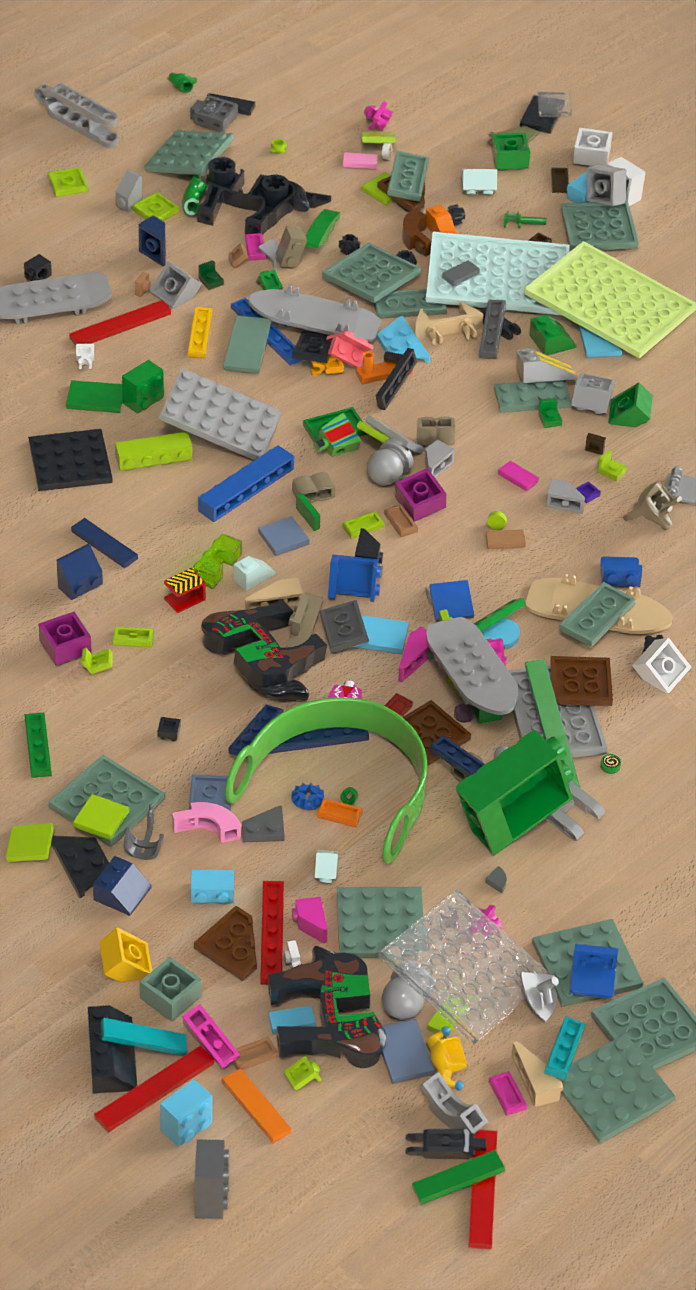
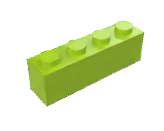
[115,432,193,471]

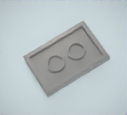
[365,415,426,454]

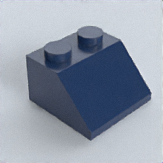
[138,215,166,267]
[56,544,103,600]
[93,856,152,916]

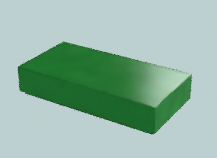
[296,493,320,531]

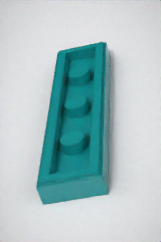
[544,1016,586,1081]
[101,1018,187,1056]

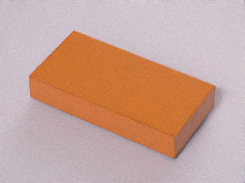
[317,798,363,827]

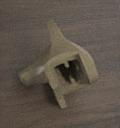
[623,481,682,530]

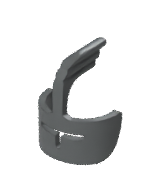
[123,804,164,860]

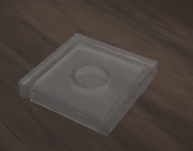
[537,92,572,117]

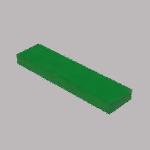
[24,712,52,778]
[412,1150,505,1205]

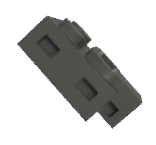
[190,95,238,132]

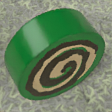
[600,754,621,774]

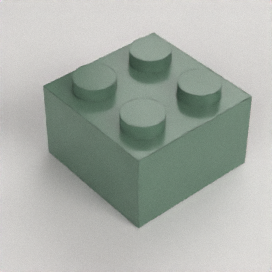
[140,957,202,1021]

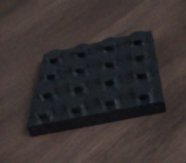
[28,428,113,491]

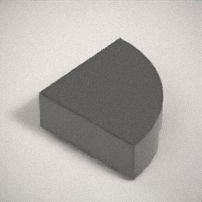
[485,866,507,893]

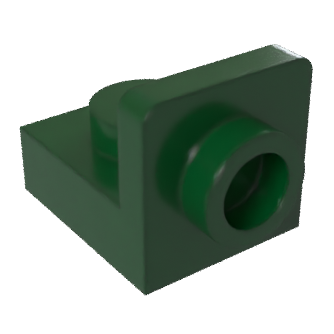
[198,260,224,290]

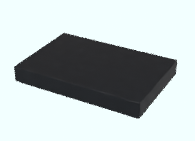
[519,95,565,134]
[292,331,331,363]

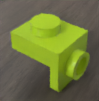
[81,648,113,675]

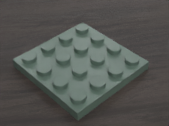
[144,130,234,175]
[561,201,639,251]
[322,243,420,303]
[48,755,165,846]
[337,887,426,958]
[532,919,643,1007]
[591,978,696,1070]
[561,1033,675,1144]

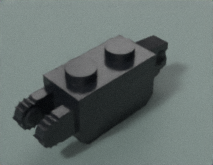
[405,1129,487,1159]

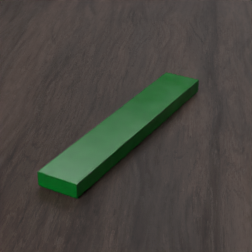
[426,598,526,659]

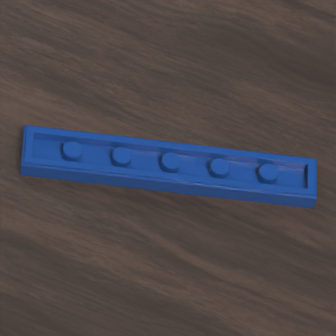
[231,298,302,365]

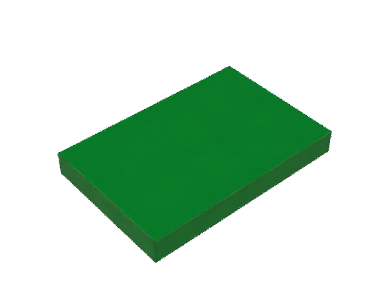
[66,380,123,413]
[303,407,367,442]

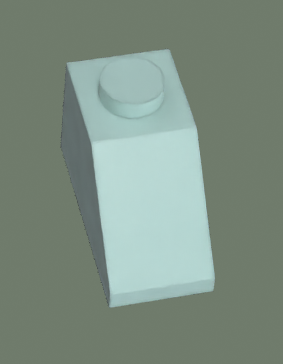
[234,556,276,591]
[315,850,339,883]

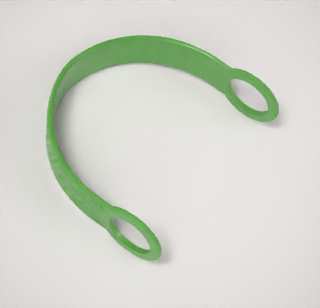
[225,697,427,864]

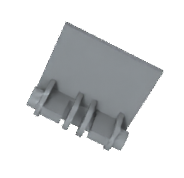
[665,466,696,504]

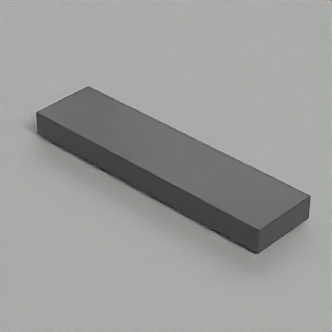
[479,300,506,358]

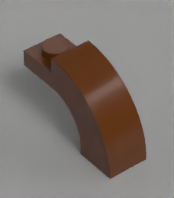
[402,208,431,257]

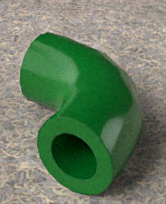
[182,176,208,215]

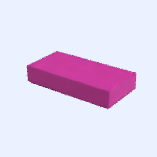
[245,233,266,261]
[498,460,539,491]
[489,1071,527,1116]

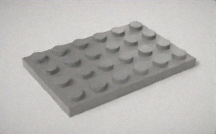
[159,368,282,460]
[508,666,607,758]

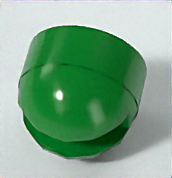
[340,787,358,805]

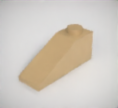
[245,578,303,610]
[512,1041,563,1107]

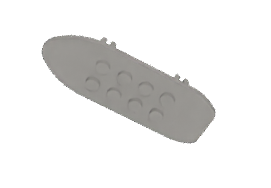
[0,272,112,325]
[248,285,381,343]
[426,617,518,715]

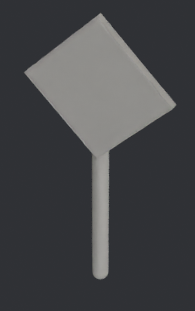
[258,239,279,275]

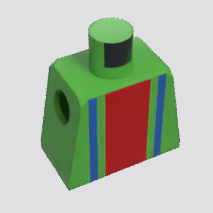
[314,413,361,456]

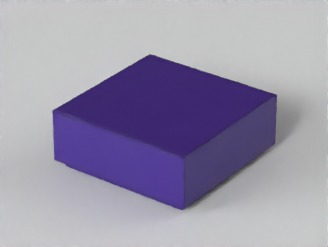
[576,481,601,503]

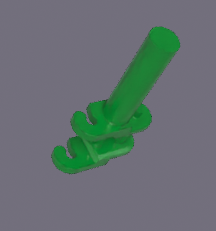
[504,211,547,228]

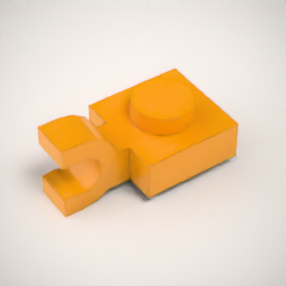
[310,356,344,376]

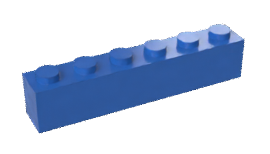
[198,445,294,522]

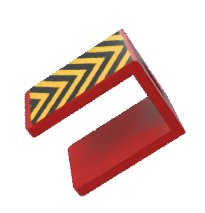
[164,568,206,613]

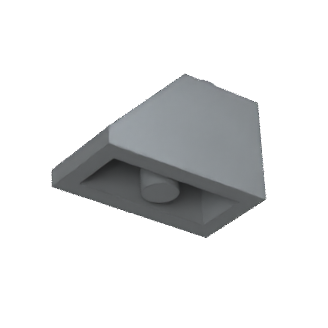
[116,169,142,212]
[425,439,455,478]
[546,479,585,514]

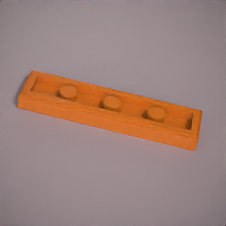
[222,1068,291,1143]

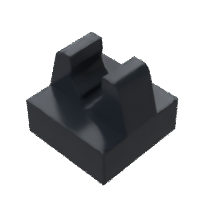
[157,717,181,741]

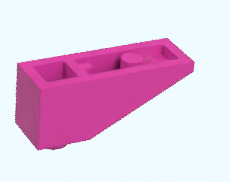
[398,626,430,683]
[182,1004,240,1069]

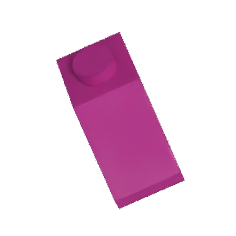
[292,897,328,943]

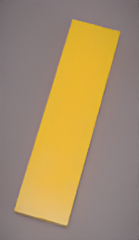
[187,307,213,358]

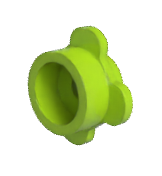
[270,139,287,154]

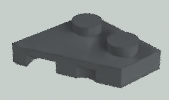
[242,806,285,843]

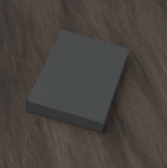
[320,600,369,653]

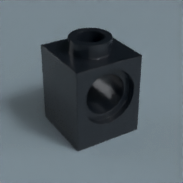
[24,254,52,281]

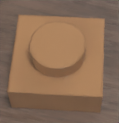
[229,243,248,267]
[135,272,151,297]

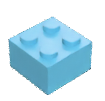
[160,1079,212,1147]

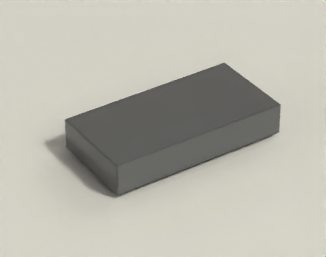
[442,260,480,286]

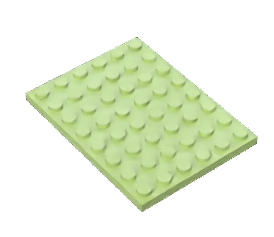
[524,241,696,358]

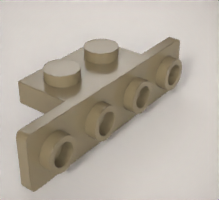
[286,592,323,647]

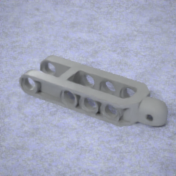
[34,83,119,148]
[494,746,606,841]

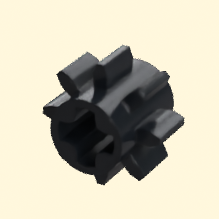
[447,204,465,226]
[339,234,360,255]

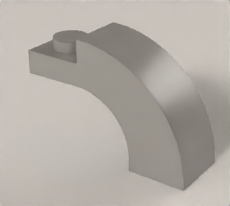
[419,1072,489,1134]

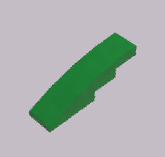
[305,209,340,248]

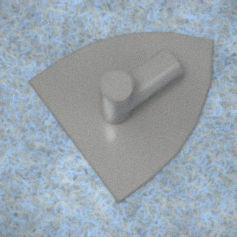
[520,972,559,1023]

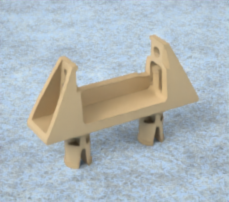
[415,302,483,345]

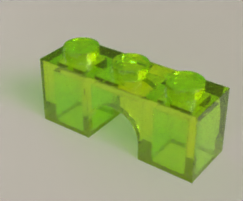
[192,533,242,589]

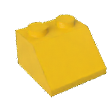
[99,927,152,982]

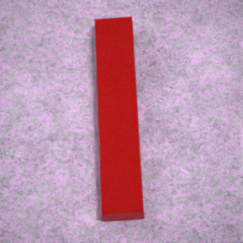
[69,300,171,345]
[260,881,284,985]
[94,1045,214,1133]
[468,1130,498,1249]

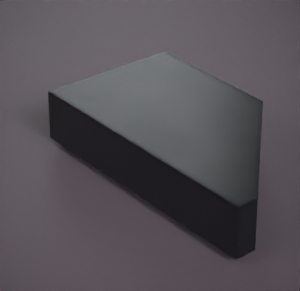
[305,191,332,208]

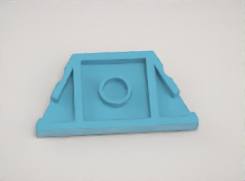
[377,316,431,363]

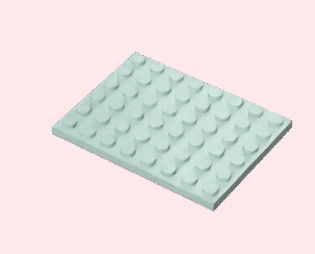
[426,232,570,315]

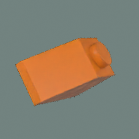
[426,204,457,234]

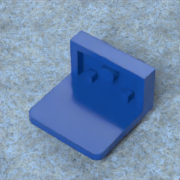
[601,556,642,587]
[570,944,618,998]

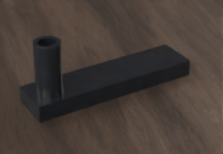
[375,348,417,410]

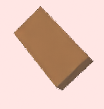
[384,504,418,537]
[485,529,526,549]
[232,1036,278,1070]

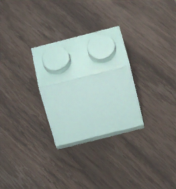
[461,169,497,195]

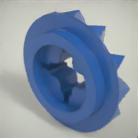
[291,782,324,809]

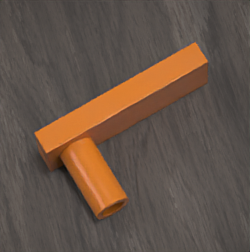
[356,352,413,384]

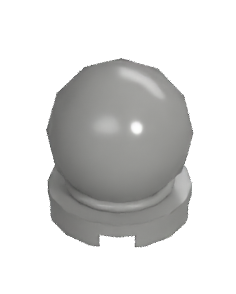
[367,439,414,485]
[382,963,434,1020]

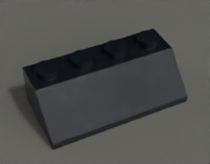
[88,1005,137,1094]

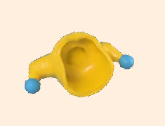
[426,1027,467,1090]

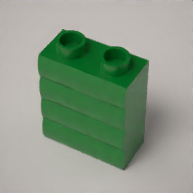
[455,730,574,856]

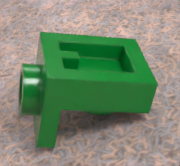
[256,270,283,290]
[538,398,562,428]

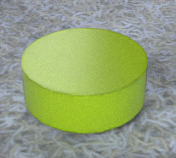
[487,511,507,530]

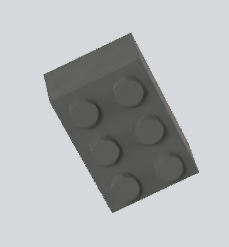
[195,1139,229,1219]

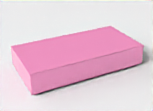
[343,152,378,169]

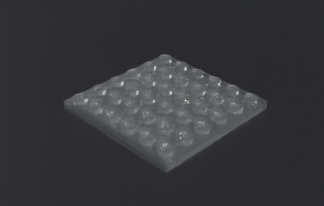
[378,889,551,1045]

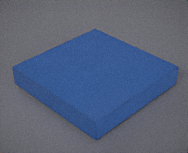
[429,580,474,622]

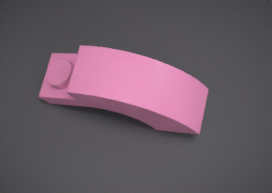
[172,802,241,843]

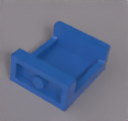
[328,554,382,602]

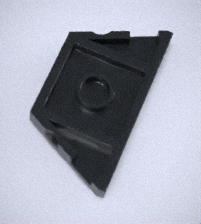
[51,836,109,899]

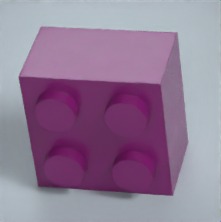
[395,468,447,522]
[38,612,92,665]

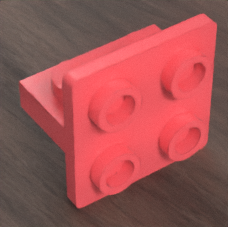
[326,331,373,368]

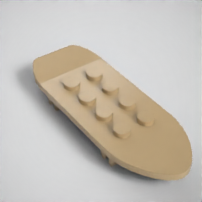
[525,574,673,634]

